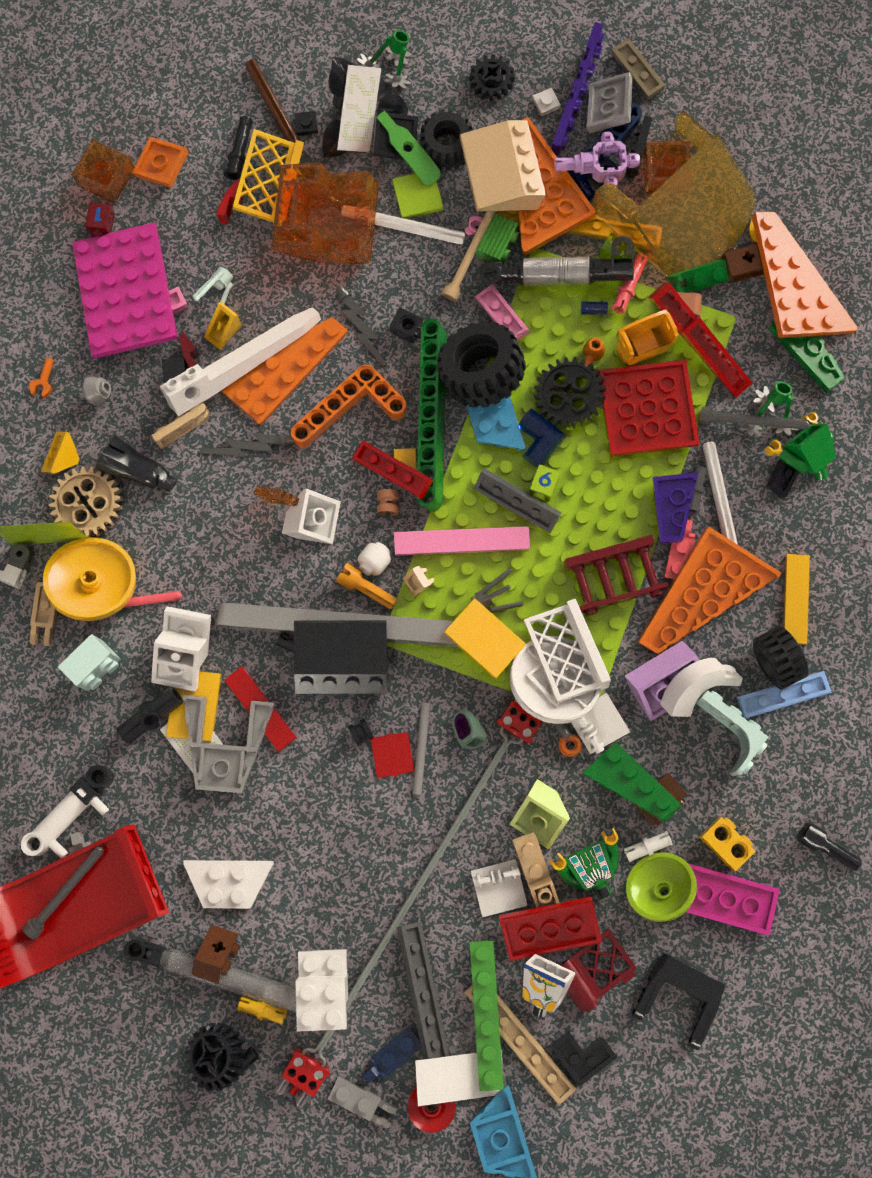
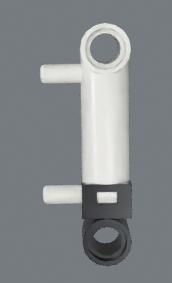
[21,765,114,859]

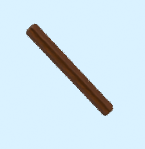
[245,59,299,143]

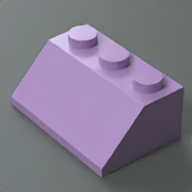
[625,641,699,721]

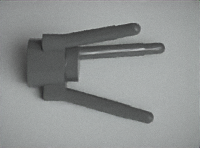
[471,568,523,613]

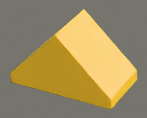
[204,302,242,350]

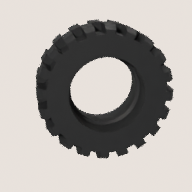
[437,321,526,408]

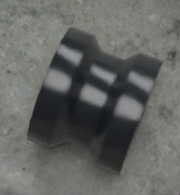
[348,718,374,746]

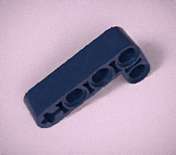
[583,103,642,187]

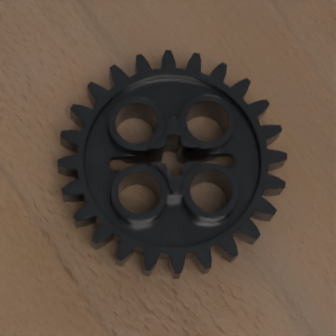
[534,357,606,429]

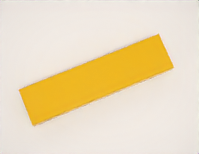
[783,554,810,645]

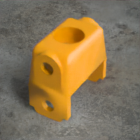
[617,310,679,366]

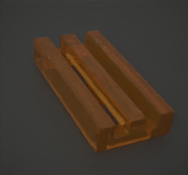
[254,486,299,507]

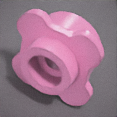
[465,216,483,236]

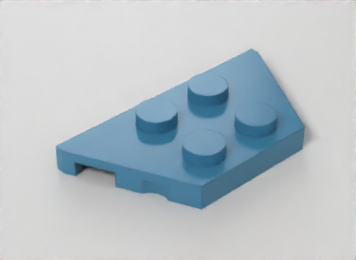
[466,397,525,452]
[470,1084,537,1178]

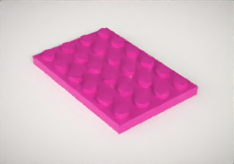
[72,222,178,359]

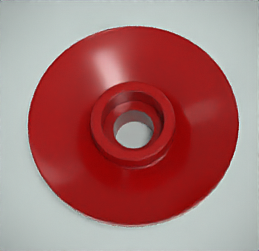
[408,1087,456,1133]

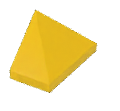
[40,432,79,474]

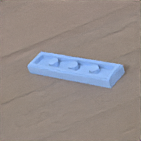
[736,671,832,719]

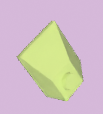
[509,779,570,849]

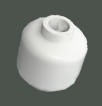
[358,542,391,576]

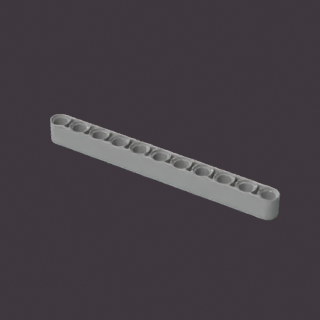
[216,603,459,647]

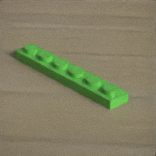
[469,940,504,1091]

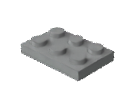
[587,72,632,133]

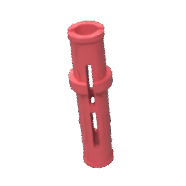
[611,253,648,314]

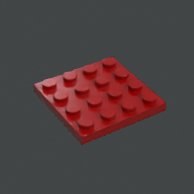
[598,360,700,457]

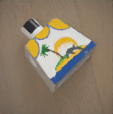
[522,954,575,1017]

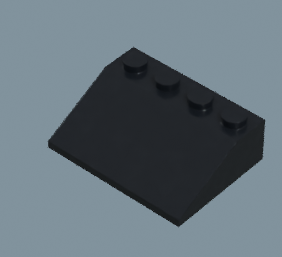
[294,620,388,694]

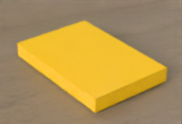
[444,598,526,679]
[166,671,222,742]

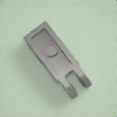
[327,1076,397,1128]

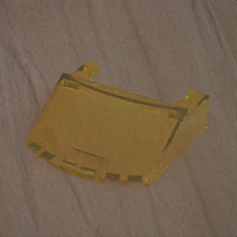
[592,110,756,278]

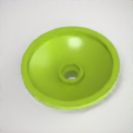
[626,852,697,922]

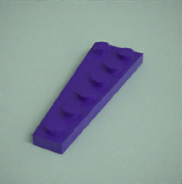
[551,22,605,156]

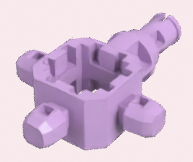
[554,132,640,192]

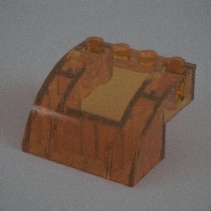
[271,162,379,264]

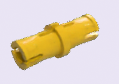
[237,996,288,1025]

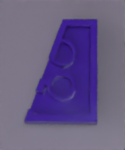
[653,472,698,544]

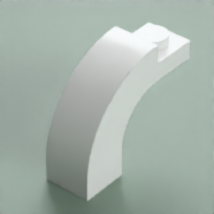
[660,658,743,717]

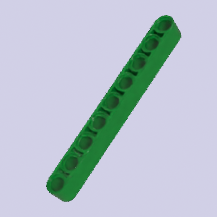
[416,318,447,512]

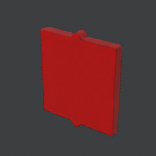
[371,732,414,778]

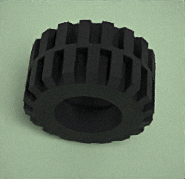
[420,109,473,171]
[753,626,809,690]

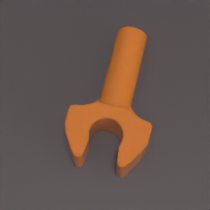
[29,358,54,399]

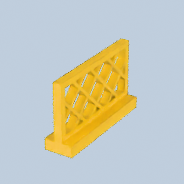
[232,129,304,227]

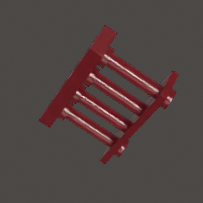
[563,535,668,616]

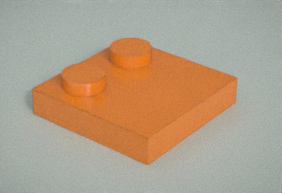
[132,137,189,188]

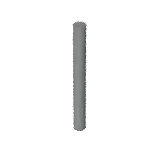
[412,703,430,795]

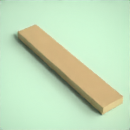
[464,985,577,1105]

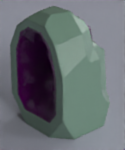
[453,710,487,750]

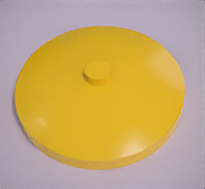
[43,537,136,621]

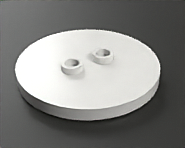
[510,636,601,724]

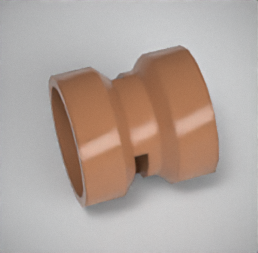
[377,489,399,516]

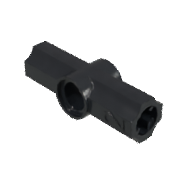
[117,687,183,744]

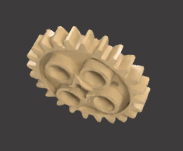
[49,467,123,538]

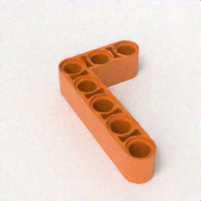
[291,364,407,448]

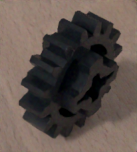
[469,54,515,101]

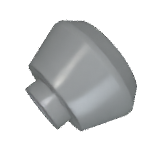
[82,376,111,406]

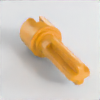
[336,563,397,609]

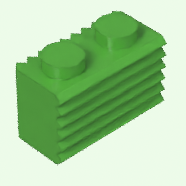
[476,213,520,262]

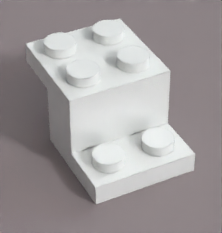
[151,607,211,691]
[296,949,348,1031]

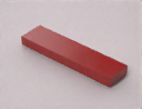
[352,440,433,499]
[224,666,297,752]

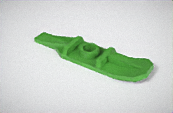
[376,111,440,185]

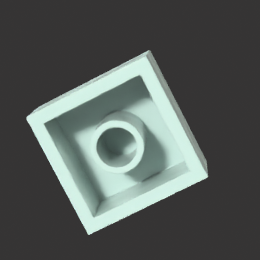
[58,634,121,691]

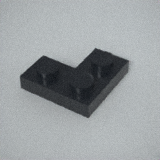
[550,1030,617,1087]

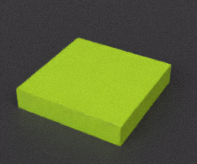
[392,173,443,219]

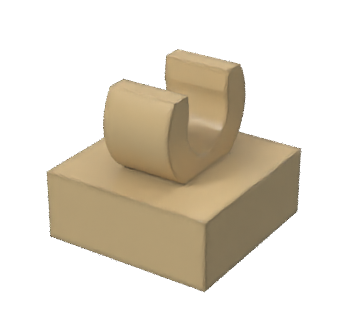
[403,566,434,597]

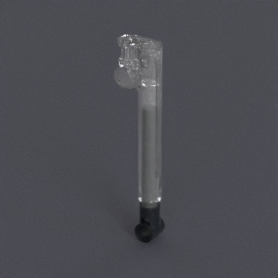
[124,938,298,1013]

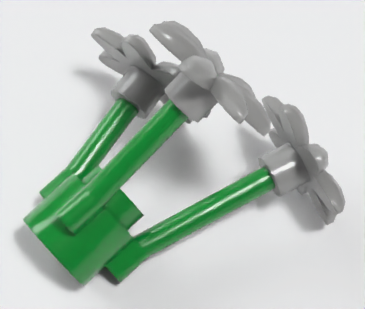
[356,30,412,90]
[739,381,799,437]

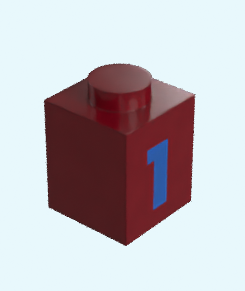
[85,202,115,237]

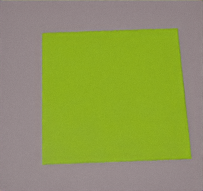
[0,522,88,545]

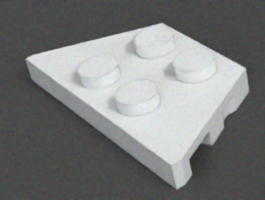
[183,860,274,909]

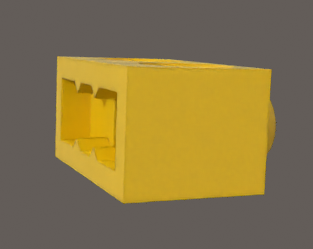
[699,817,756,871]

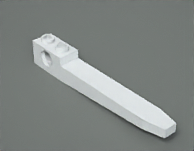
[160,307,321,416]

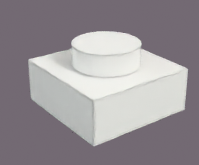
[532,88,561,116]

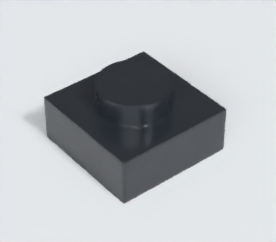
[294,111,318,136]

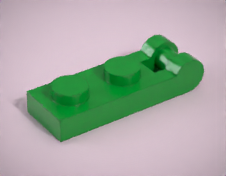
[668,259,729,293]

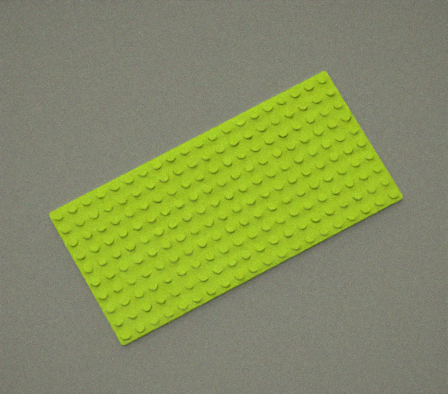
[387,249,736,697]

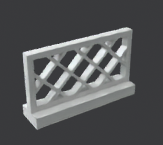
[524,599,611,703]

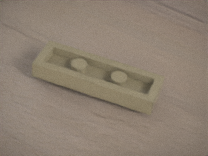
[611,38,665,101]

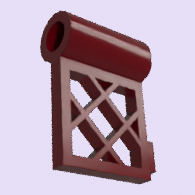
[559,929,637,1013]

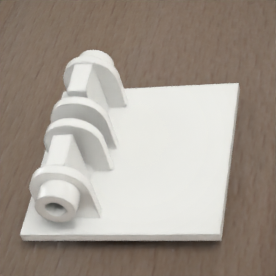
[571,693,630,754]
[471,859,528,917]

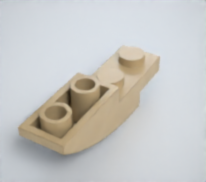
[512,832,560,908]

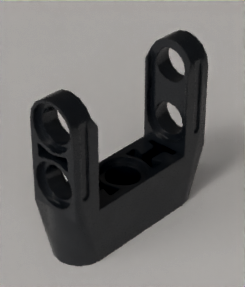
[632,952,725,1050]

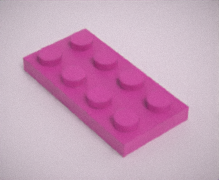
[686,863,780,935]

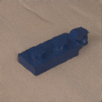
[362,1026,422,1084]

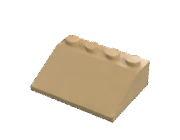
[460,120,546,211]

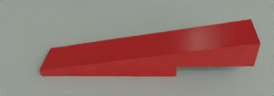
[647,282,752,398]

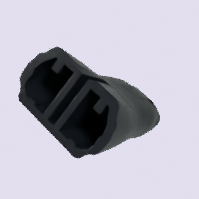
[95,435,178,493]

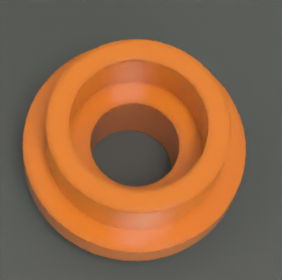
[558,734,582,757]

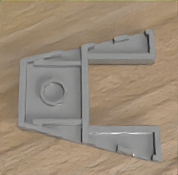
[183,695,275,793]

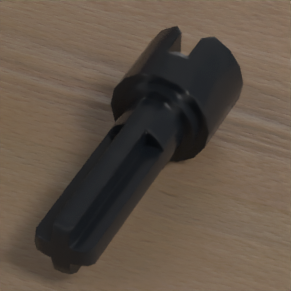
[797,822,862,871]

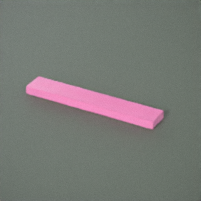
[394,526,530,556]

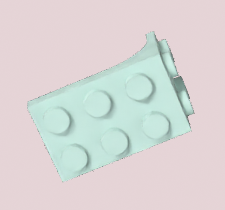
[696,690,768,776]

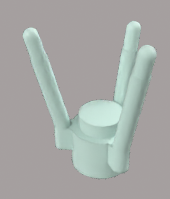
[192,267,234,304]

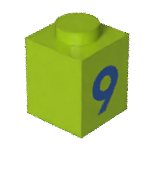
[529,464,560,502]

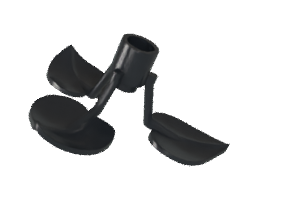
[322,57,408,157]

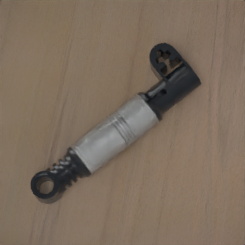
[480,236,634,286]

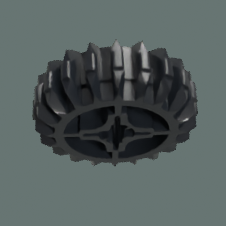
[184,1023,247,1091]

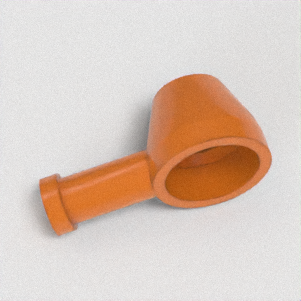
[583,338,605,367]

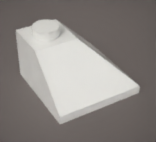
[282,489,341,544]

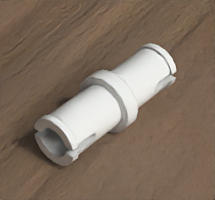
[623,831,673,863]

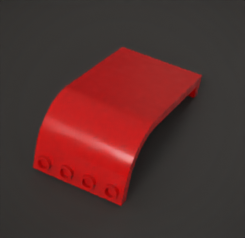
[0,825,169,989]

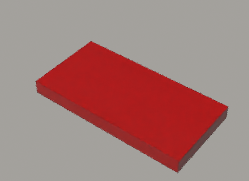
[499,896,602,961]

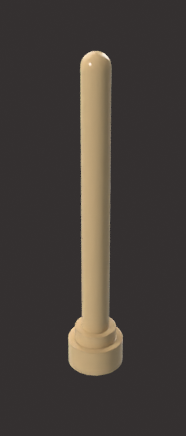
[441,211,496,302]

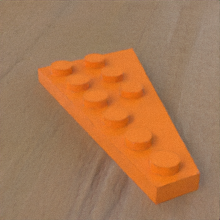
[221,317,348,426]

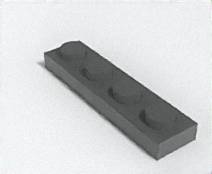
[473,468,562,533]

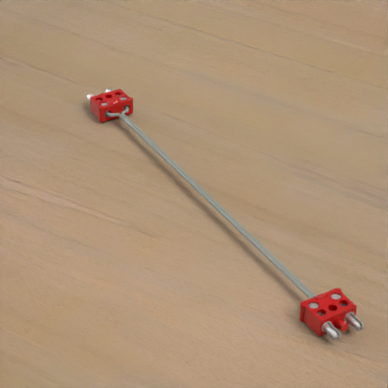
[275,699,542,1108]

